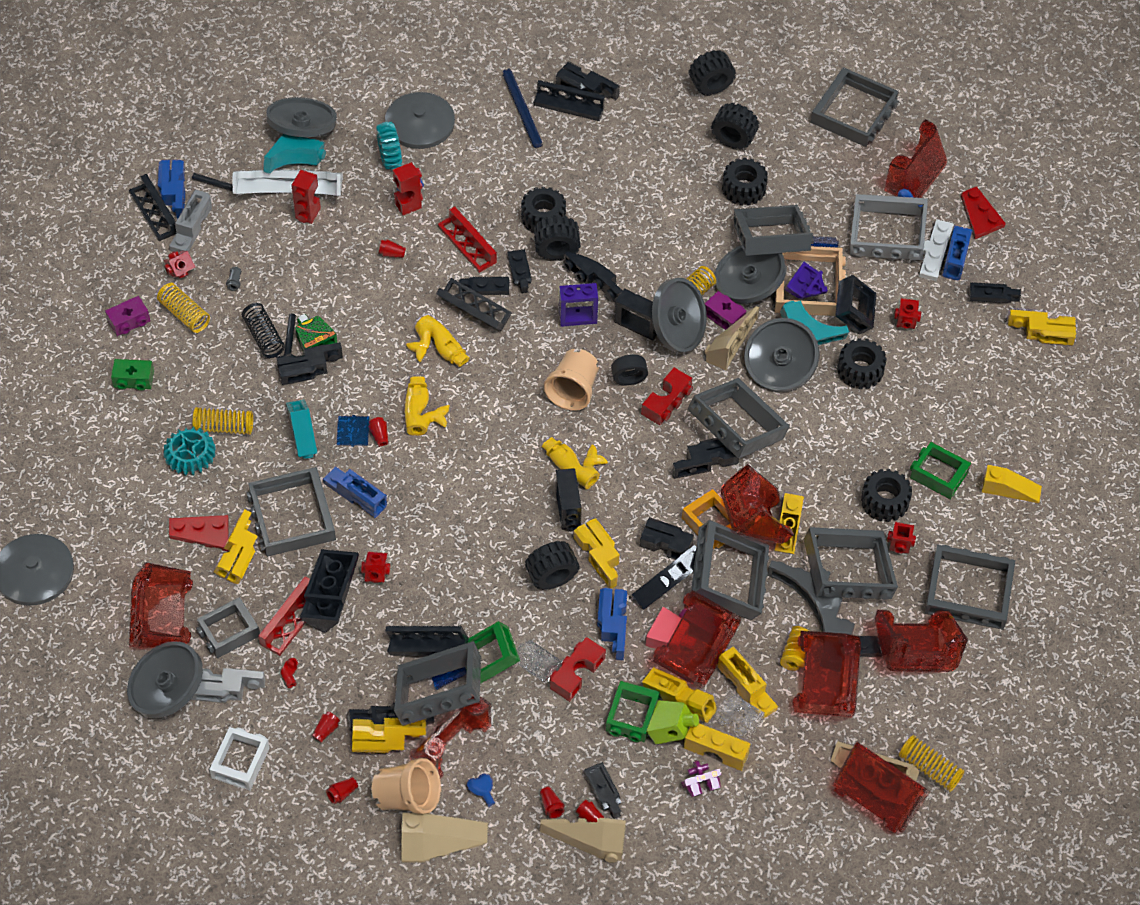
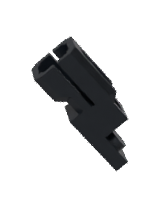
[556,61,620,101]
[276,342,343,385]
[672,438,739,479]
[640,517,694,560]

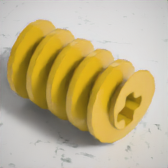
[780,626,815,671]

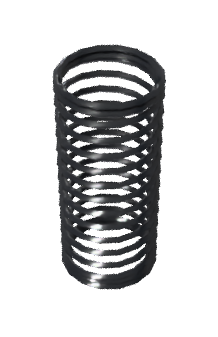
[241,303,285,358]

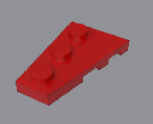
[961,186,1006,239]
[169,515,229,552]

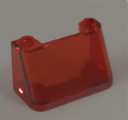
[884,119,947,198]
[721,464,794,544]
[129,562,193,649]
[653,590,741,688]
[874,610,968,672]
[793,631,861,718]
[410,696,492,779]
[832,741,930,834]

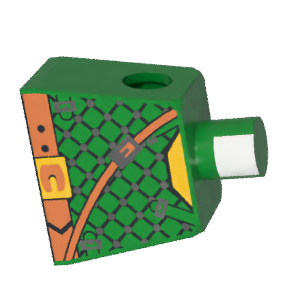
[295,314,337,353]

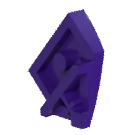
[784,262,828,299]

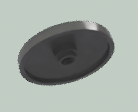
[385,92,455,149]
[266,97,337,137]
[715,245,787,304]
[652,278,706,353]
[744,318,820,392]
[0,534,74,606]
[127,642,203,718]

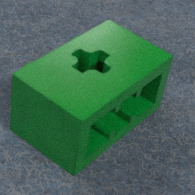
[111,359,154,390]

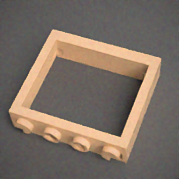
[775,246,846,316]

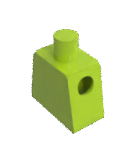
[647,700,699,744]

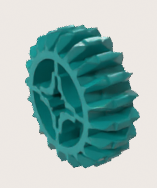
[376,122,402,170]
[163,426,216,476]

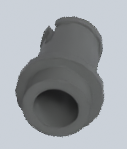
[226,267,242,291]

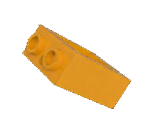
[682,489,743,549]

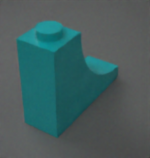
[264,134,326,173]
[780,300,849,345]
[286,399,318,459]

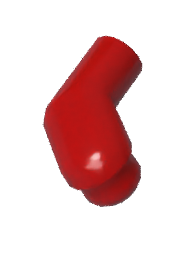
[280,658,298,689]

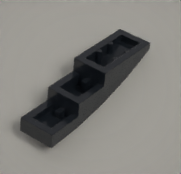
[347,702,435,731]

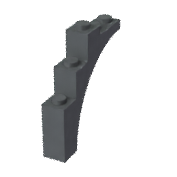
[768,560,855,672]

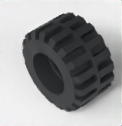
[689,50,736,96]
[711,103,759,149]
[722,158,768,206]
[521,187,566,233]
[534,215,581,261]
[837,338,887,389]
[861,469,912,522]
[525,541,580,590]

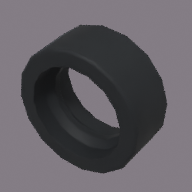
[611,354,648,386]

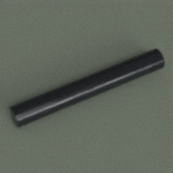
[192,173,233,192]
[284,313,296,355]

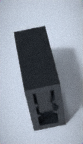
[835,275,877,334]
[614,288,657,341]
[555,468,582,531]

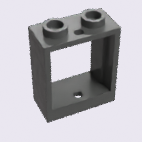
[196,597,260,658]

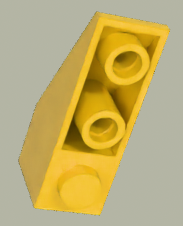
[775,493,804,554]

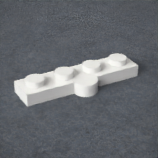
[919,219,954,282]

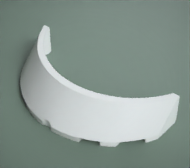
[233,170,343,196]

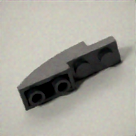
[564,252,623,303]
[631,545,697,610]

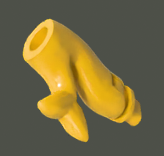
[406,315,470,367]
[404,376,450,436]
[542,437,608,490]

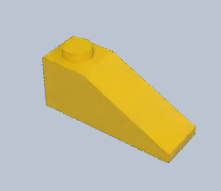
[982,465,1042,503]

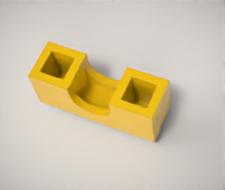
[684,723,751,771]

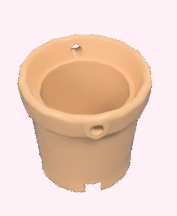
[544,349,599,411]
[372,758,441,814]

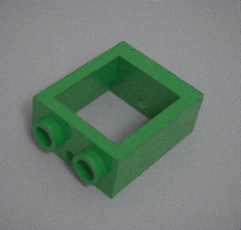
[909,442,971,500]
[466,621,520,684]
[606,681,660,743]

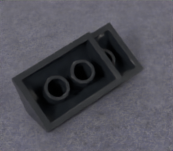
[300,549,359,633]

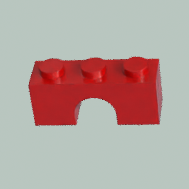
[392,162,423,216]
[291,169,321,224]
[641,367,693,426]
[549,637,606,702]

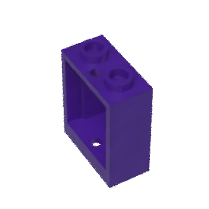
[559,283,598,327]

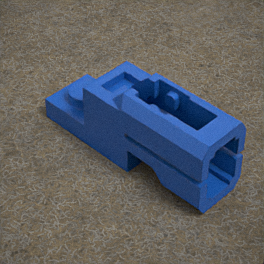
[158,160,186,219]
[943,226,972,281]
[323,466,387,518]
[597,588,627,661]

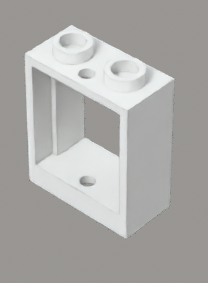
[210,727,270,791]

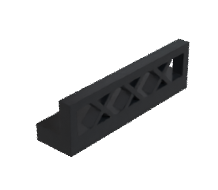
[533,80,605,122]
[129,174,177,241]
[436,278,512,331]
[385,626,469,656]

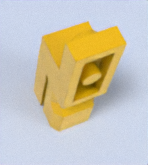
[1008,310,1076,345]
[214,509,258,584]
[574,519,620,589]
[717,647,778,720]
[642,667,717,723]
[352,718,426,753]

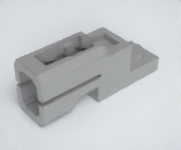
[169,190,212,252]
[191,668,266,703]

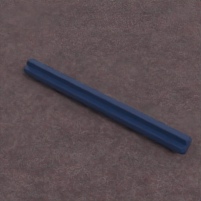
[503,69,542,148]

